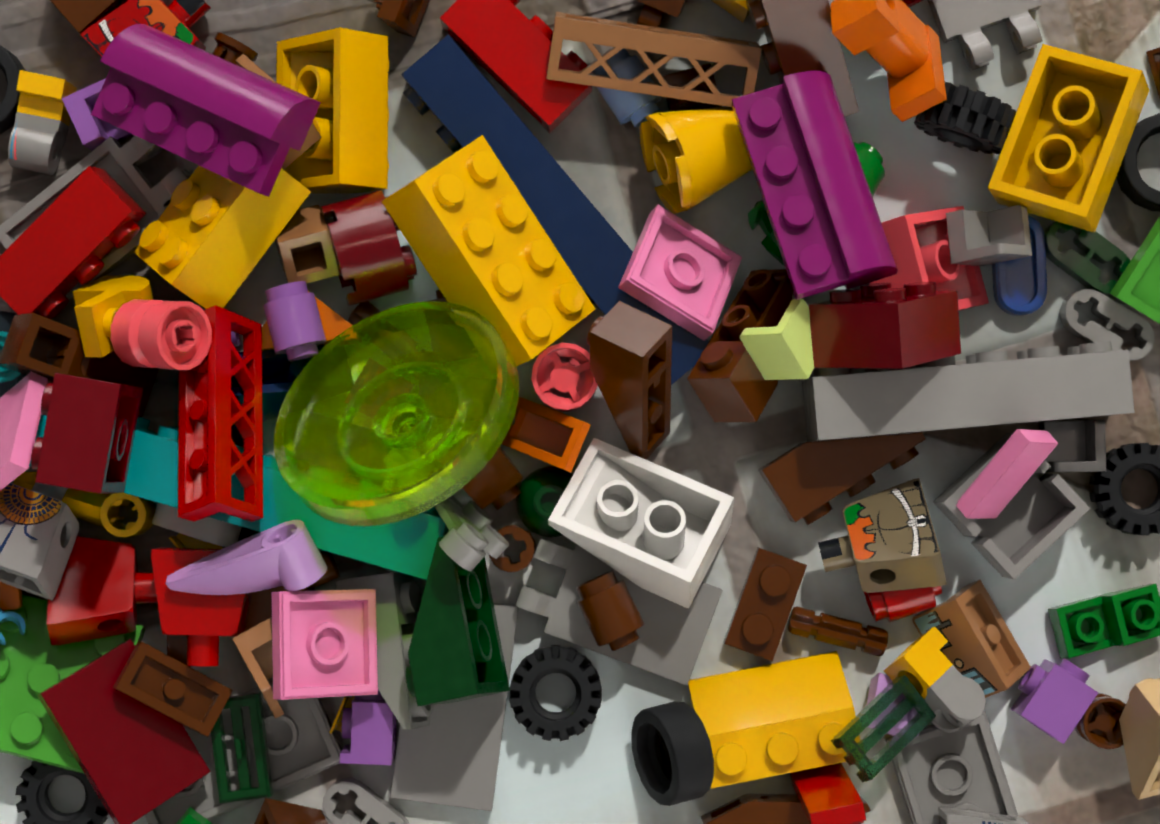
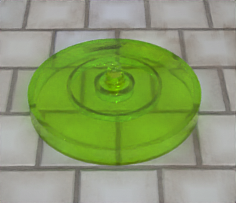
[274,301,519,526]

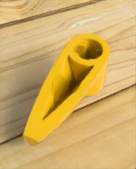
[14,472,156,537]

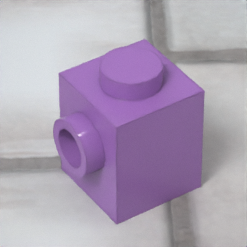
[1011,659,1098,744]

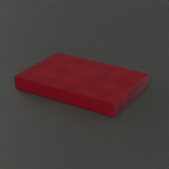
[37,639,211,824]

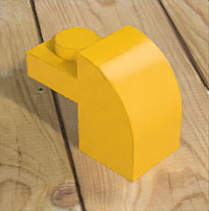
[73,275,154,358]

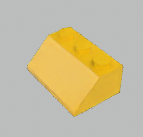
[276,27,389,194]
[688,651,864,789]

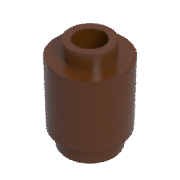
[576,570,644,651]

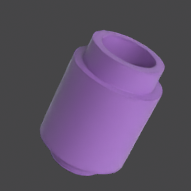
[263,281,326,362]

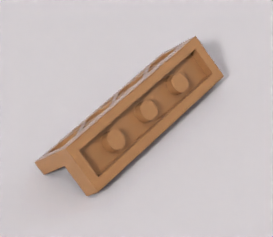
[546,12,762,107]

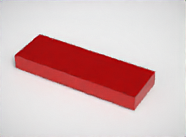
[790,763,866,824]

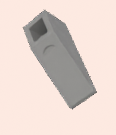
[336,572,433,730]

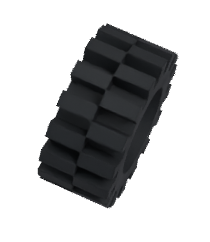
[914,82,1016,154]
[1089,443,1160,535]
[509,645,602,741]
[15,761,109,824]

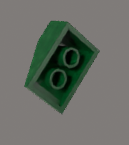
[406,536,510,707]

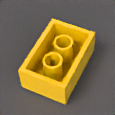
[987,44,1149,233]
[133,165,311,309]

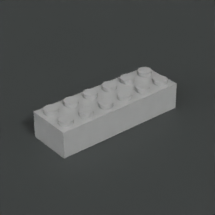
[802,341,1135,442]

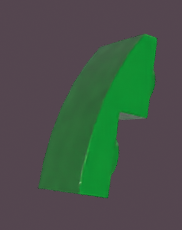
[1048,584,1160,659]

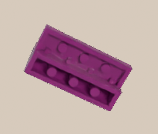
[91,24,321,197]
[732,71,898,300]

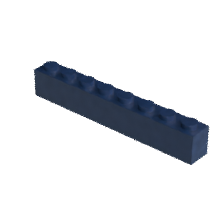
[401,35,709,385]

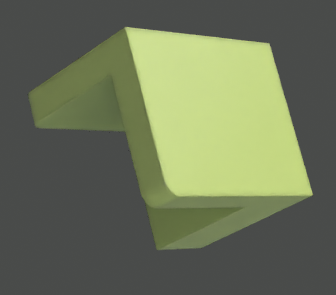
[739,299,814,380]

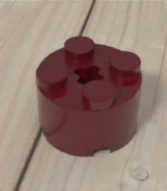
[321,190,417,306]

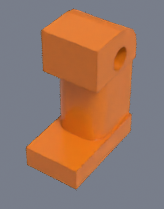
[830,0,947,122]

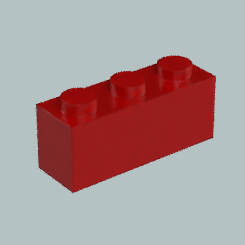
[440,0,592,134]
[0,166,147,319]

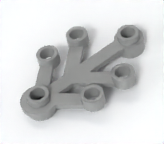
[384,448,509,572]

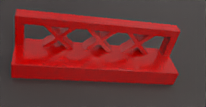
[178,305,263,522]

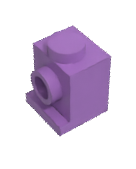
[340,690,397,765]

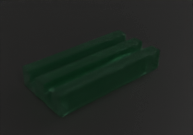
[831,675,936,782]

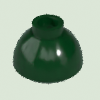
[516,466,573,537]

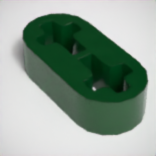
[1044,221,1131,295]

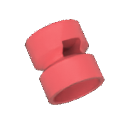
[110,299,212,370]
[531,342,598,412]

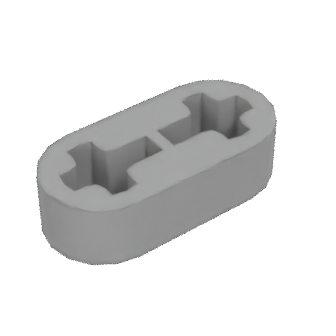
[1060,289,1155,361]
[323,778,409,824]

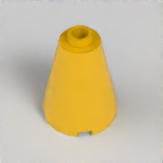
[640,107,753,214]

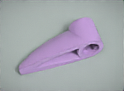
[165,520,327,595]

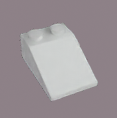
[548,438,734,609]

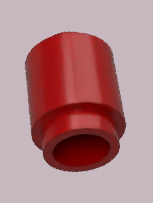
[863,586,942,623]

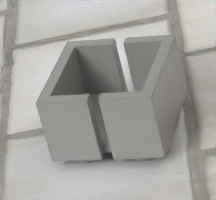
[933,432,1091,580]

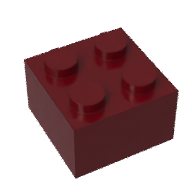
[809,282,961,369]
[31,373,143,494]

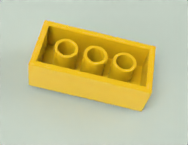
[381,135,596,376]

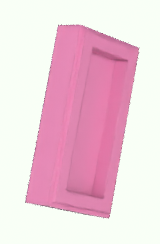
[956,429,1059,519]

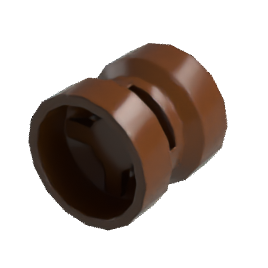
[1074,692,1126,750]

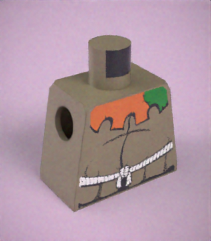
[818,478,947,593]

